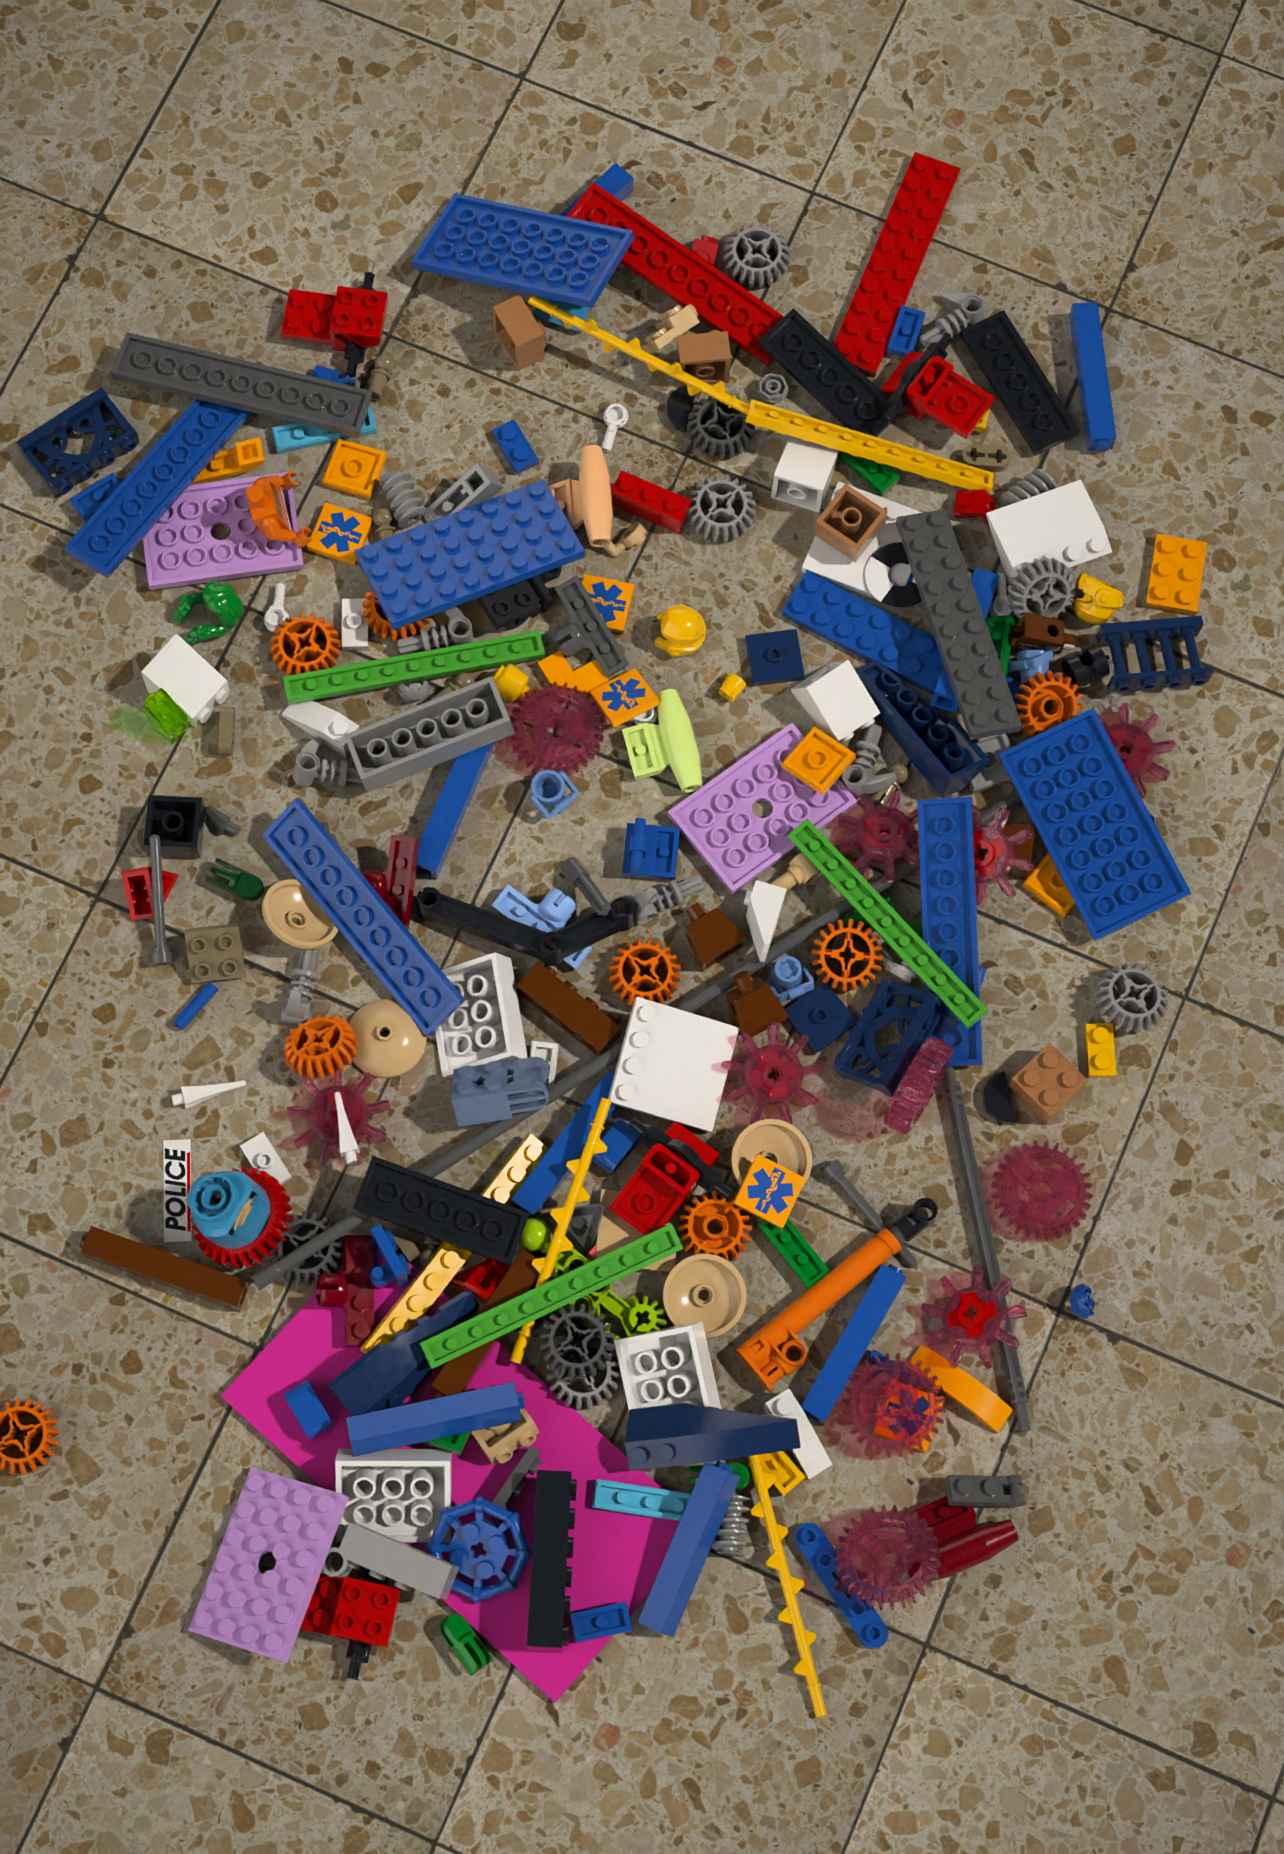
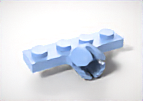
[492,885,593,970]

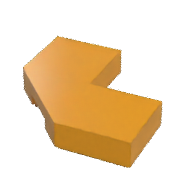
[538,651,609,695]

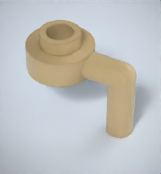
[603,522,646,557]

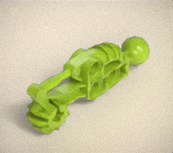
[519,1218,666,1345]

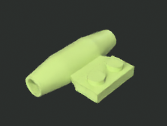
[622,689,703,793]

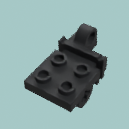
[476,566,562,630]

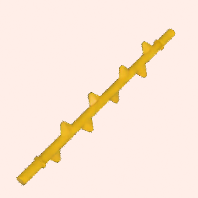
[528,295,749,415]
[510,1098,612,1364]
[747,1455,827,1717]

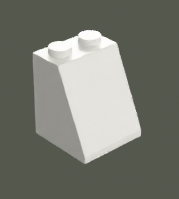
[771,436,839,513]
[141,634,230,728]
[790,660,880,743]

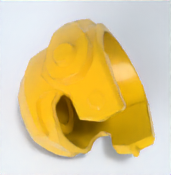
[1073,573,1125,624]
[654,604,706,658]

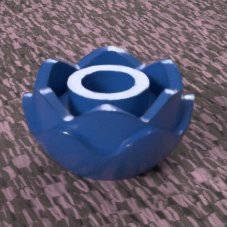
[1070,1284,1095,1319]

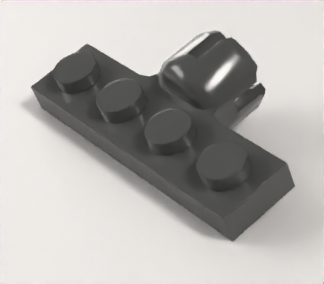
[553,575,630,678]

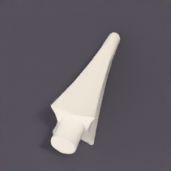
[171,1080,246,1109]
[334,1092,360,1165]

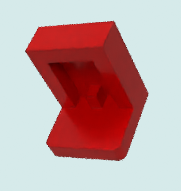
[692,235,721,267]
[952,489,995,523]

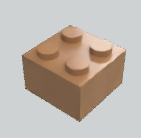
[493,294,546,371]
[676,330,731,387]
[814,483,888,562]
[1008,1043,1089,1125]

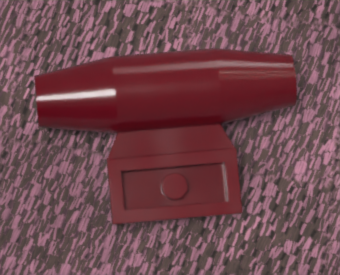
[906,1496,1019,1585]

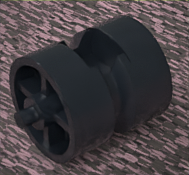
[1061,644,1110,689]

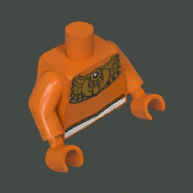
[246,471,313,547]

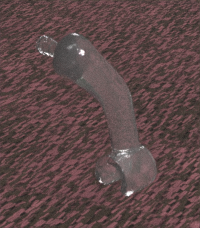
[1101,659,1125,714]

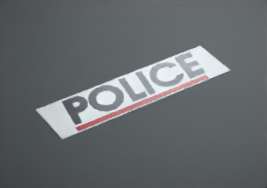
[163,1139,192,1242]

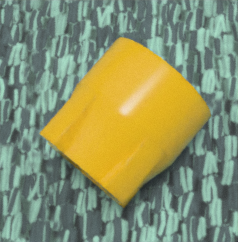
[718,673,746,702]

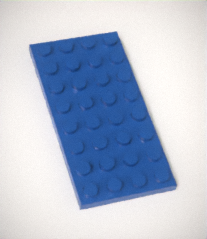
[411,193,634,308]
[354,479,585,630]
[998,708,1191,942]

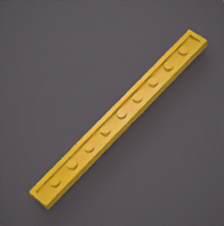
[745,399,994,495]
[360,1133,549,1354]

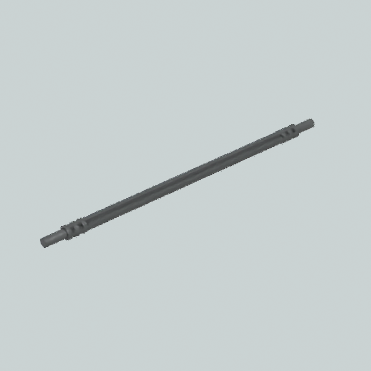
[943,1057,1031,1432]

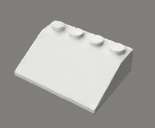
[985,480,1112,586]
[435,952,528,1078]
[614,1321,721,1411]
[335,1449,452,1542]

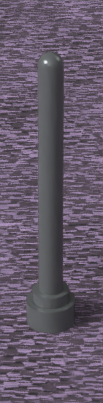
[149,834,173,964]
[821,1159,917,1268]

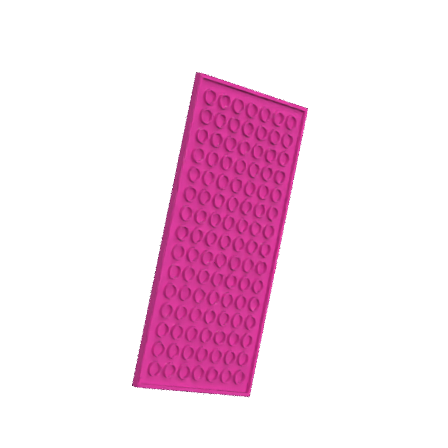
[221,1234,680,1703]

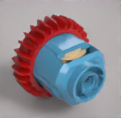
[186,1166,293,1269]

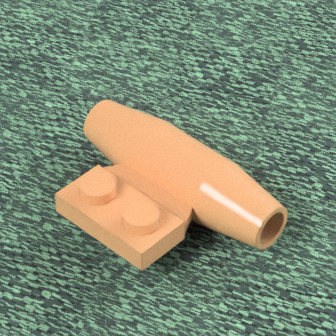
[548,445,613,547]

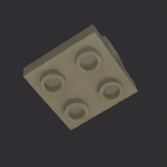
[184,923,246,983]

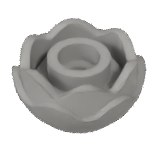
[757,373,789,404]
[398,680,431,701]

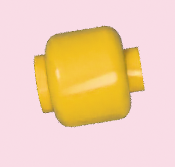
[493,664,530,703]

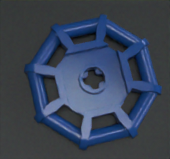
[425,1496,532,1604]

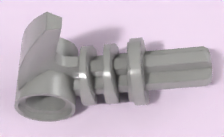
[919,290,985,348]
[397,606,474,655]
[842,723,897,798]
[292,737,362,787]
[628,875,705,925]
[281,949,318,1024]

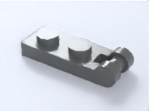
[490,1445,542,1521]
[945,1474,1026,1507]

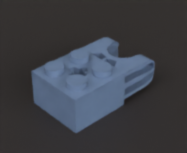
[452,1057,549,1127]

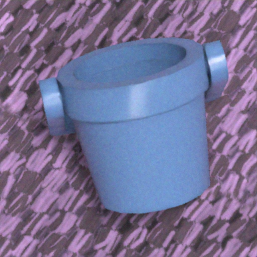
[1007,650,1053,686]
[529,770,578,818]
[765,956,815,1003]

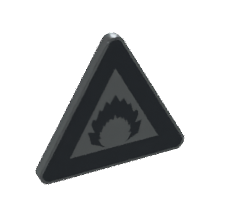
[547,1203,605,1259]

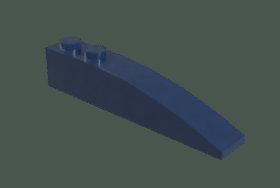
[855,660,991,798]
[329,1289,480,1416]
[625,1403,801,1471]

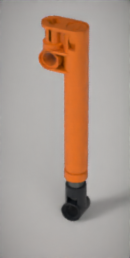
[735,1198,938,1393]

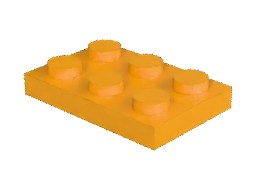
[1145,533,1207,616]

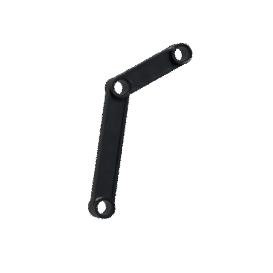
[417,887,634,966]

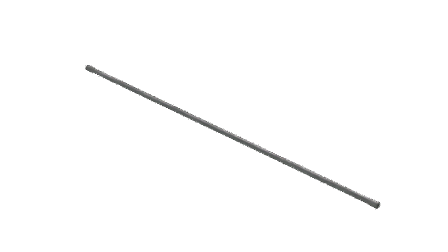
[251,791,1021,1291]

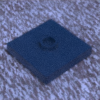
[745,629,805,686]
[785,982,858,1055]

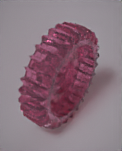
[509,681,604,776]
[883,1037,953,1135]
[991,1140,1093,1242]
[842,1353,946,1458]
[835,1504,941,1610]

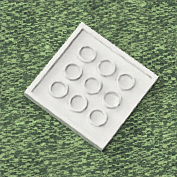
[801,481,923,608]
[608,997,739,1133]

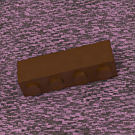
[516,962,621,1057]

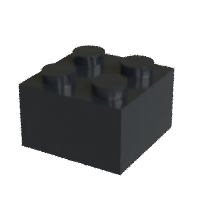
[143,795,205,859]

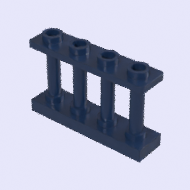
[1096,616,1214,693]

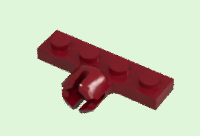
[362,835,420,931]
[316,1235,375,1347]

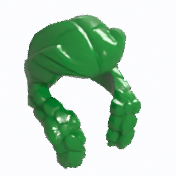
[173,580,244,646]

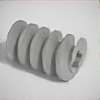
[1000,468,1058,507]
[379,470,427,528]
[711,1495,751,1557]

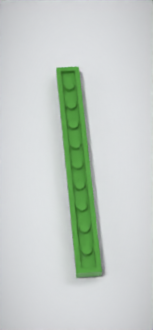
[283,630,545,705]
[787,818,988,1030]
[419,1223,684,1369]

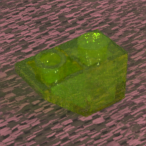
[143,688,190,745]

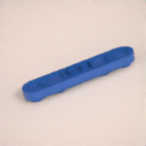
[795,1523,888,1649]

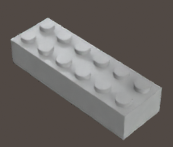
[344,676,515,793]

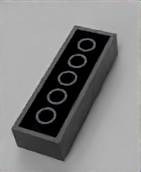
[527,1470,577,1653]

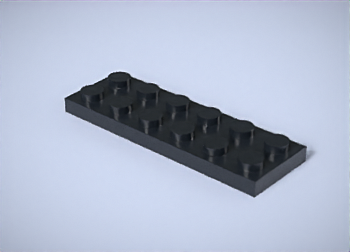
[758,308,901,437]
[959,310,1080,456]
[353,1156,530,1266]

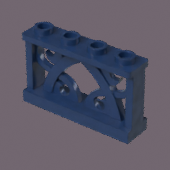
[17,387,140,497]
[833,977,946,1099]

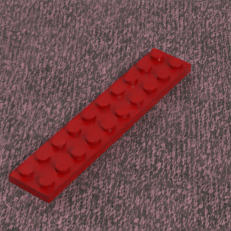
[833,152,961,377]
[566,183,784,366]

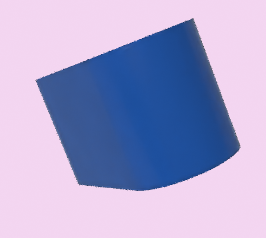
[592,1118,641,1175]
[283,1380,334,1440]

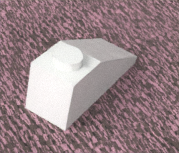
[282,700,360,757]
[744,880,787,963]
[763,1388,833,1480]

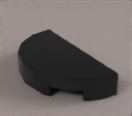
[666,385,696,433]
[983,1071,1017,1125]

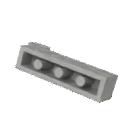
[322,1522,459,1603]

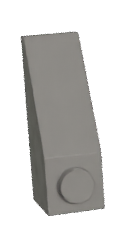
[423,463,504,522]

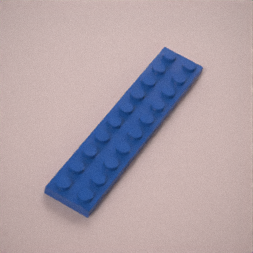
[65,399,253,579]
[781,571,1023,736]
[917,796,984,1068]
[262,799,465,1036]

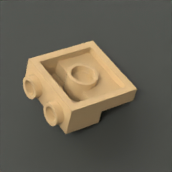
[641,304,700,354]
[471,1383,540,1465]

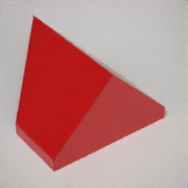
[121,867,179,921]
[449,1258,509,1305]

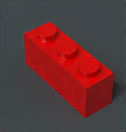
[611,470,691,535]

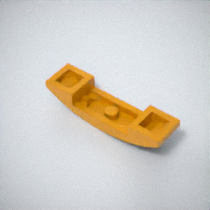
[190,437,265,485]
[906,1345,1013,1433]

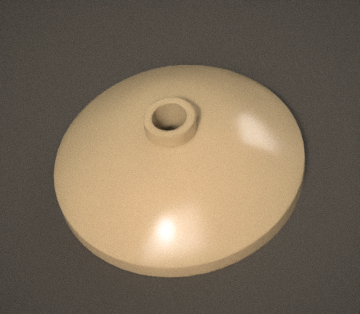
[262,879,338,949]
[349,999,427,1078]
[731,1119,812,1188]
[663,1254,747,1338]

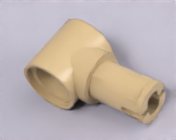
[770,852,822,891]

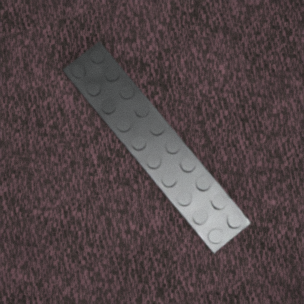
[111,332,372,438]
[895,509,1022,740]

